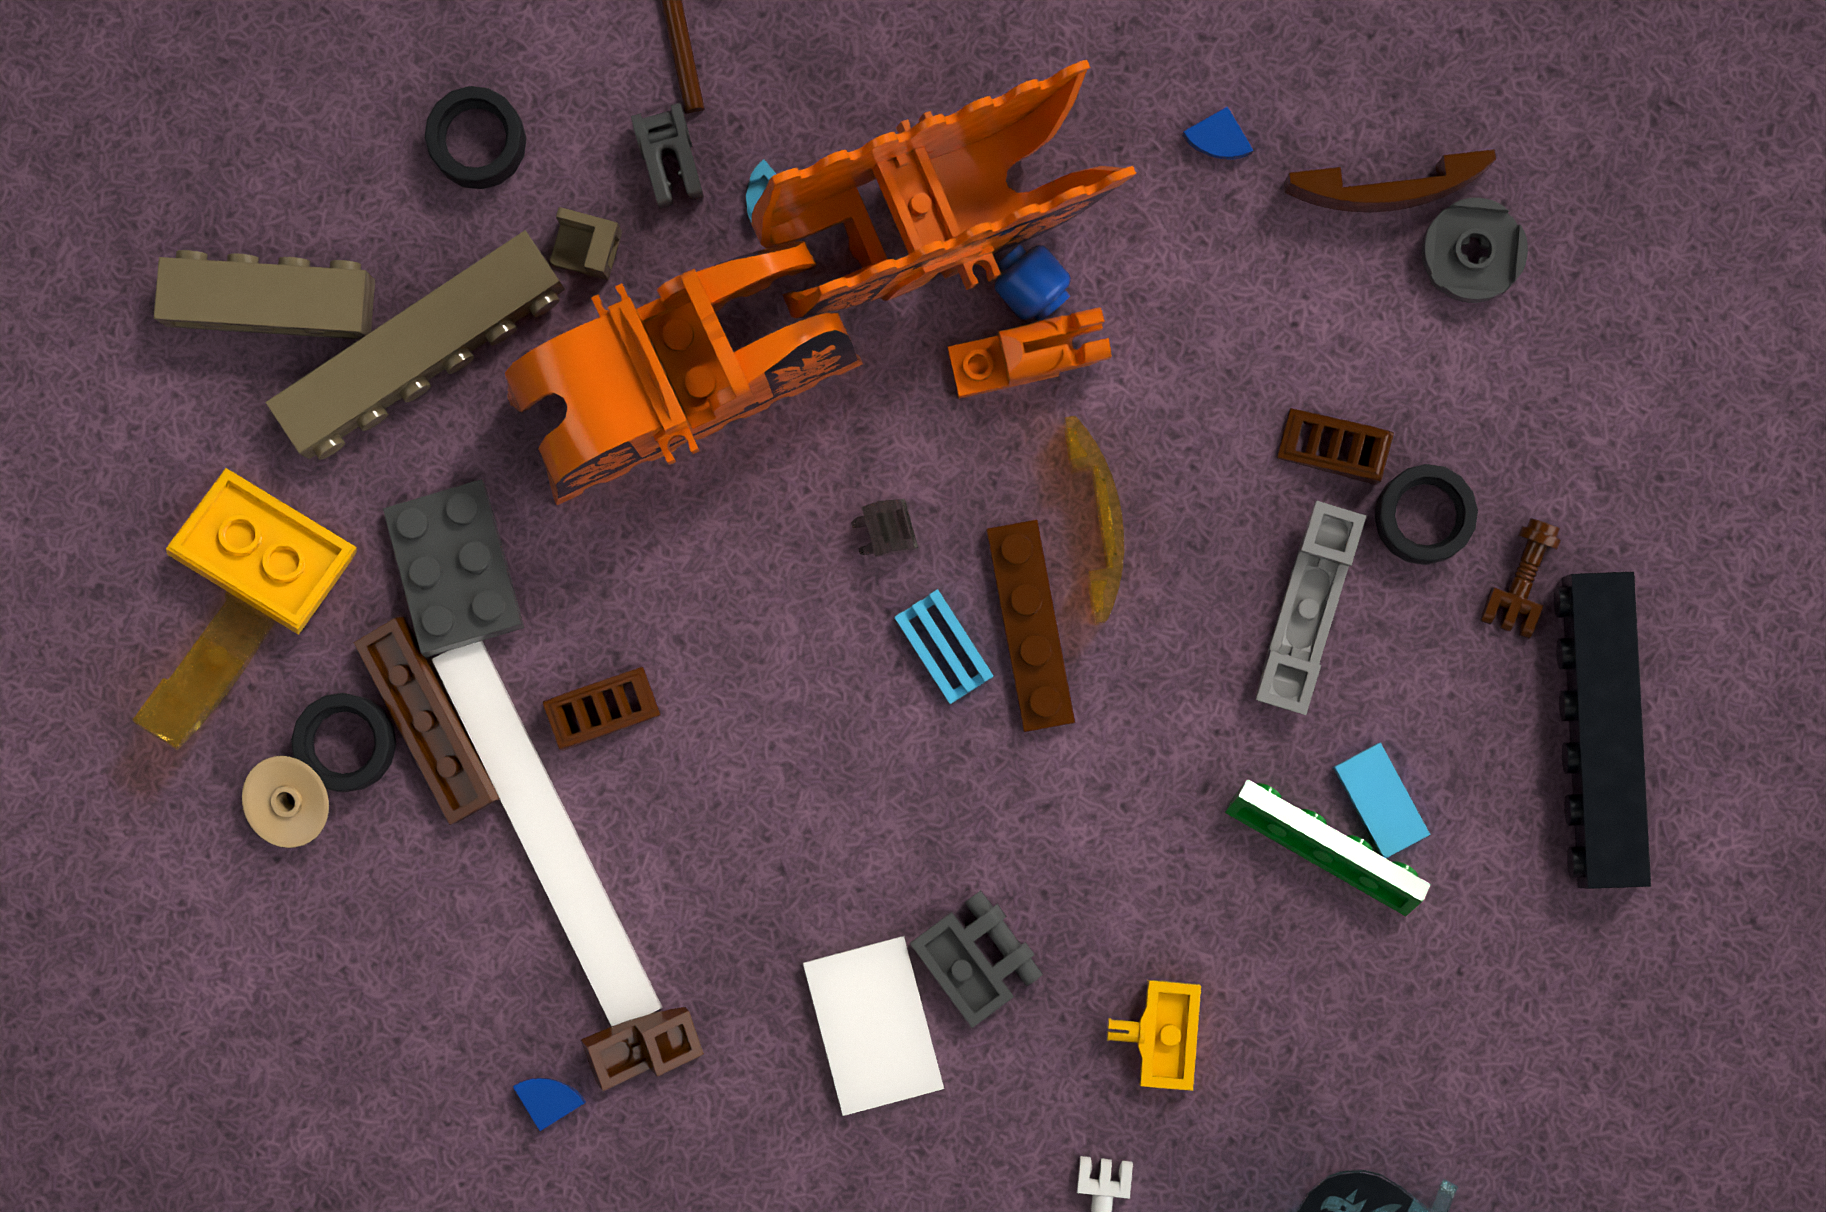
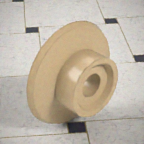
[242,756,329,848]

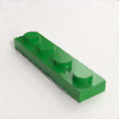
[1225,779,1431,917]

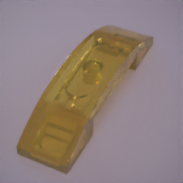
[1063,416,1124,626]
[133,592,275,750]

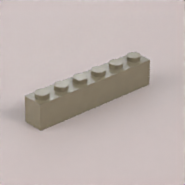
[265,230,565,460]

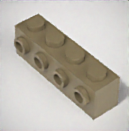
[154,250,375,340]

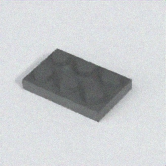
[383,479,525,658]

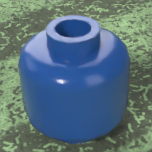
[994,244,1071,321]

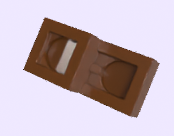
[581,1007,704,1091]

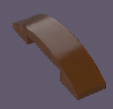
[1284,149,1496,213]

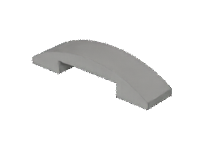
[1255,501,1366,715]

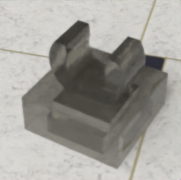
[851,499,919,557]

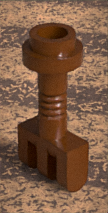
[1480,518,1561,639]

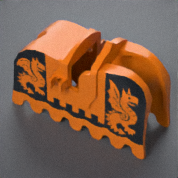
[751,60,1136,318]
[505,240,863,505]

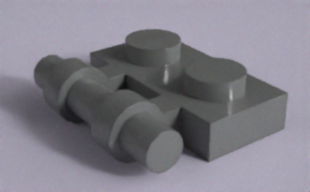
[910,890,1043,1028]

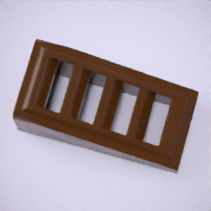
[1277,408,1394,485]
[543,667,661,751]

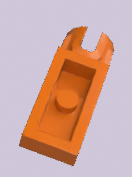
[948,307,1112,399]

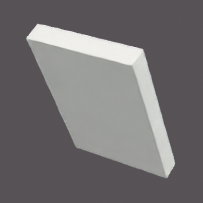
[803,936,944,1116]

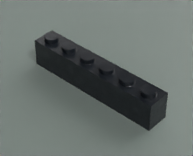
[1554,572,1651,889]

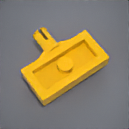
[1107,980,1201,1091]

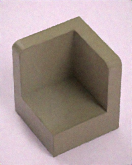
[550,207,622,280]

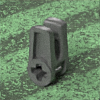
[631,103,704,209]

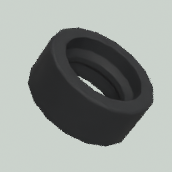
[424,86,527,189]
[1374,464,1478,565]
[291,693,396,792]

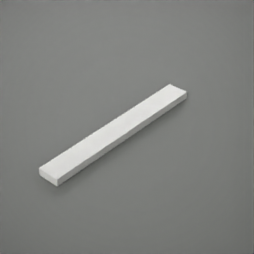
[432,641,663,1026]

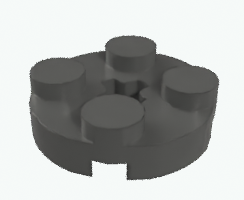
[1421,198,1528,303]

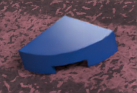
[1182,106,1253,160]
[513,1078,586,1131]

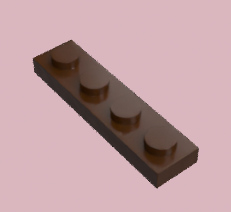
[986,520,1075,732]
[353,617,500,825]

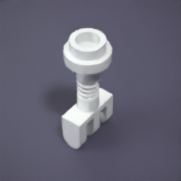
[1076,1156,1133,1212]

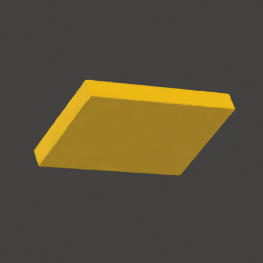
[166,468,357,635]

